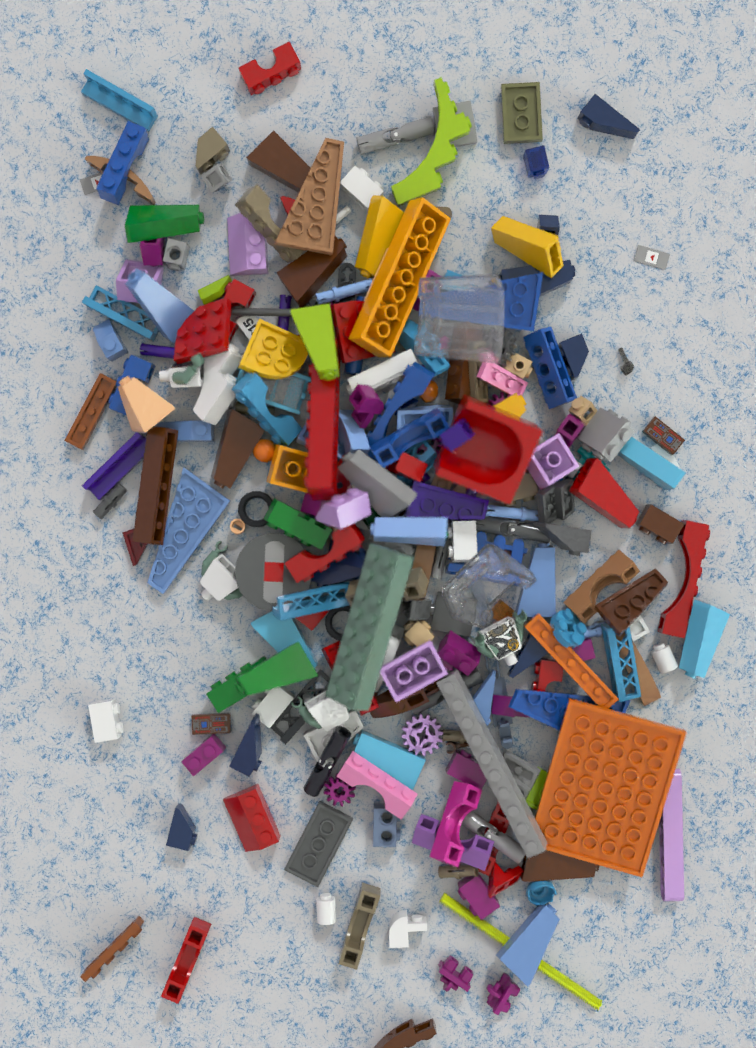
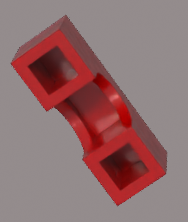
[238,41,302,95]
[220,279,256,343]
[531,658,563,691]

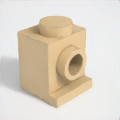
[568,396,597,427]

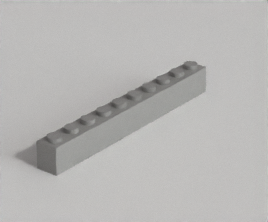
[436,669,547,858]

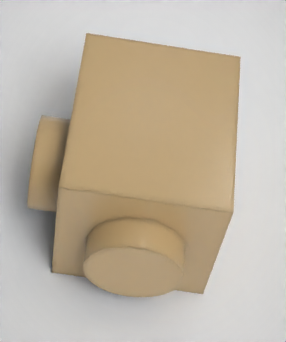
[503,353,533,380]

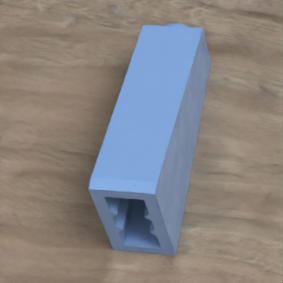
[370,517,447,547]

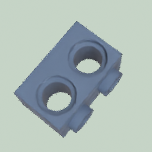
[373,803,400,847]

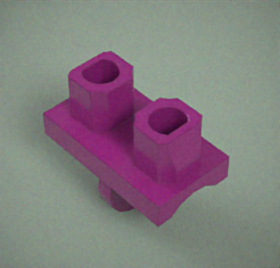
[438,955,474,992]
[486,973,520,1015]

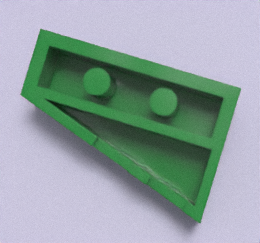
[263,498,333,550]
[206,656,267,713]

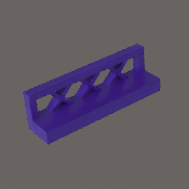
[82,432,146,500]

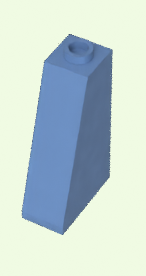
[125,268,194,343]
[515,543,556,617]
[496,903,560,987]

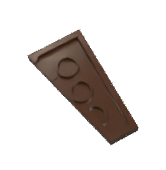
[595,568,668,637]

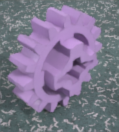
[401,713,443,756]

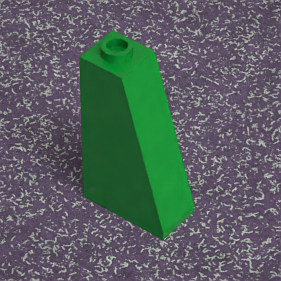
[124,205,204,243]
[235,641,318,696]

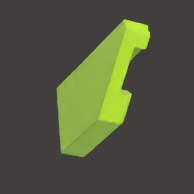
[197,275,232,305]

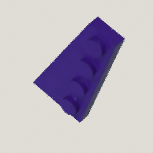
[404,481,489,520]

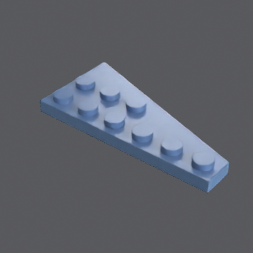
[147,467,231,594]

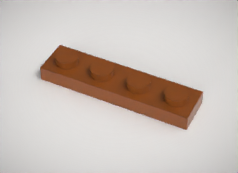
[64,373,117,450]
[80,916,144,982]

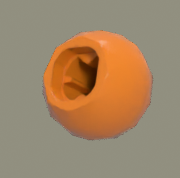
[419,380,439,403]
[253,439,276,463]

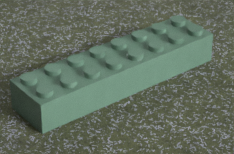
[325,544,414,711]

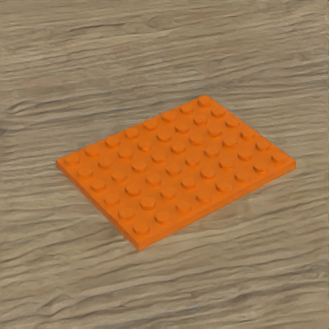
[535,698,687,877]

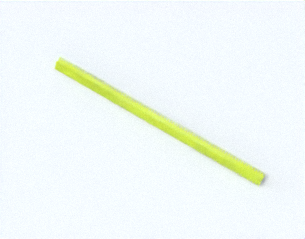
[439,893,602,1011]

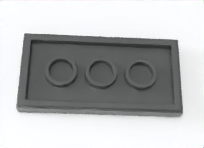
[284,800,353,887]

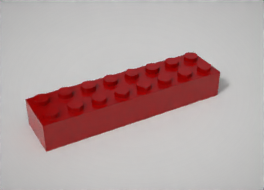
[304,339,341,501]

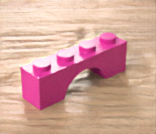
[429,781,482,867]

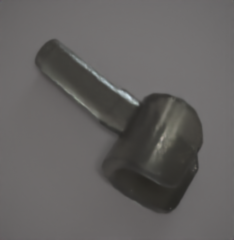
[618,348,634,375]

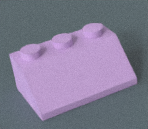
[227,213,269,276]
[380,640,448,702]

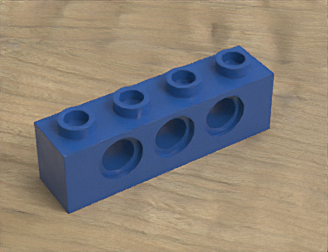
[523,327,577,409]

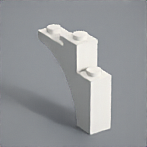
[193,343,242,425]

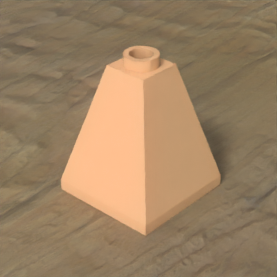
[118,376,175,433]

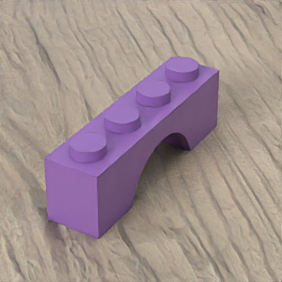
[412,814,495,871]

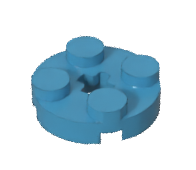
[551,608,587,648]

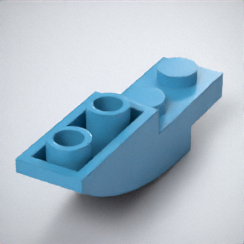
[398,319,450,377]

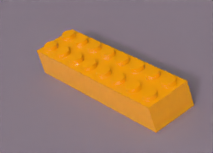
[349,197,451,358]

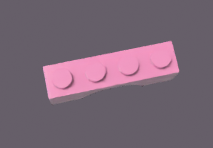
[336,751,418,820]

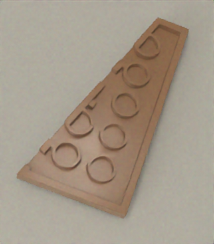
[274,138,344,255]

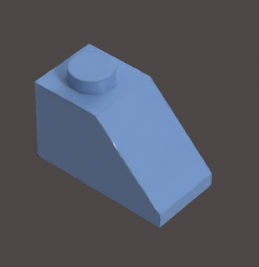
[93,319,129,362]

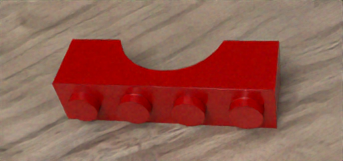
[284,523,365,583]
[161,917,211,1004]

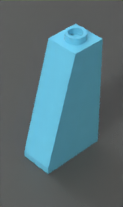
[618,436,686,490]
[679,600,730,679]
[251,611,318,671]
[352,730,426,790]

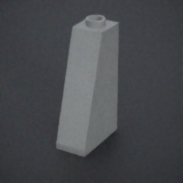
[338,449,417,517]

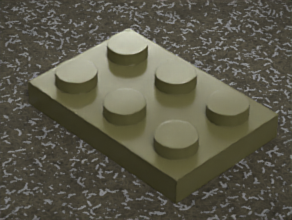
[501,82,543,144]

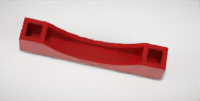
[657,520,710,638]

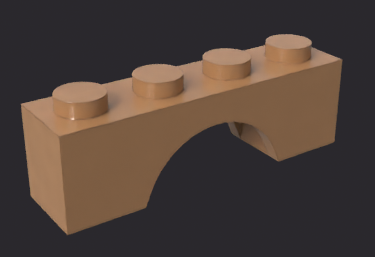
[563,550,640,624]

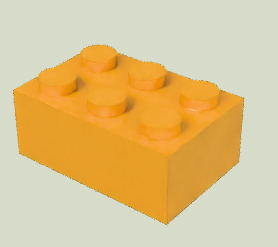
[266,444,309,493]

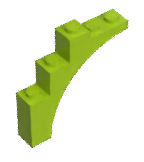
[391,77,472,207]

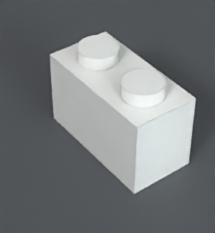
[340,166,384,213]
[447,521,478,563]
[252,686,295,729]
[88,698,124,743]

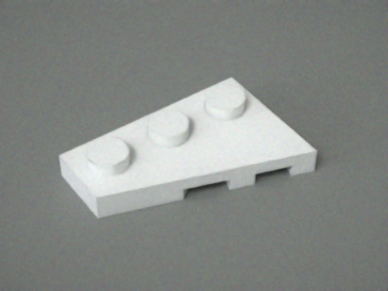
[303,710,364,762]

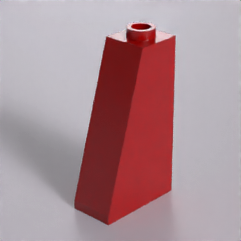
[569,458,639,528]

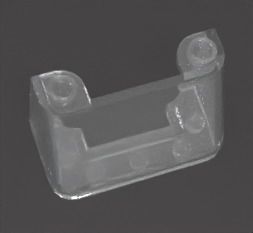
[441,543,537,629]

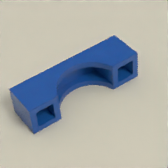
[96,121,149,205]
[369,408,450,468]

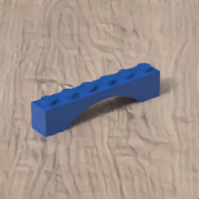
[366,362,435,463]

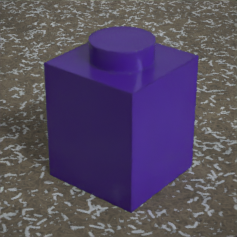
[439,418,475,452]

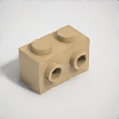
[404,620,435,647]

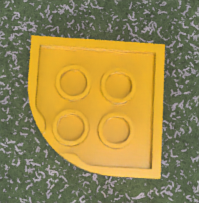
[238,318,308,379]

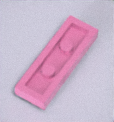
[476,359,528,396]

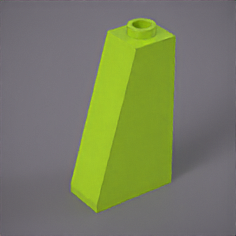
[290,304,340,380]

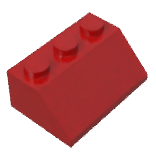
[223,784,281,852]

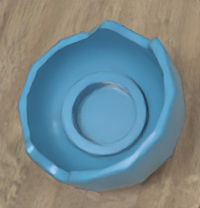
[526,880,557,906]

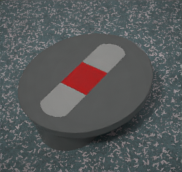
[235,533,311,611]

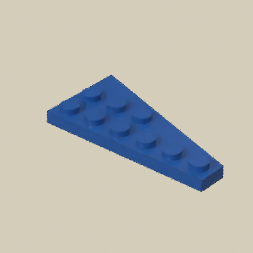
[418,272,543,331]
[508,689,631,731]

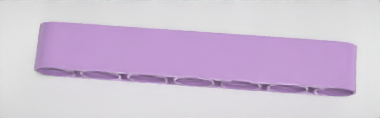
[659,768,684,901]

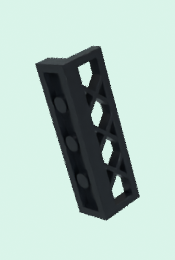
[270,669,330,745]

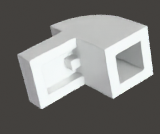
[389,910,427,948]

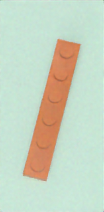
[524,613,618,709]

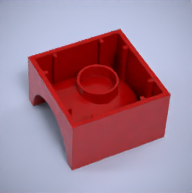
[433,394,543,505]

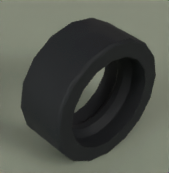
[238,491,273,527]
[325,605,351,641]

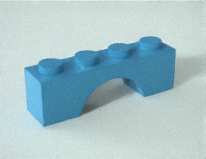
[232,373,302,446]

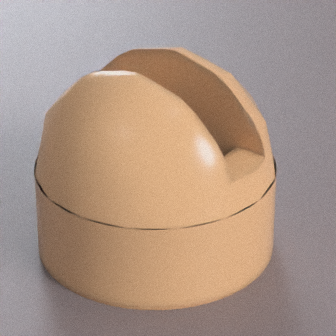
[230,519,245,535]

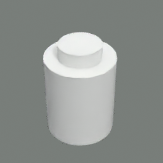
[651,643,678,674]
[316,893,336,925]

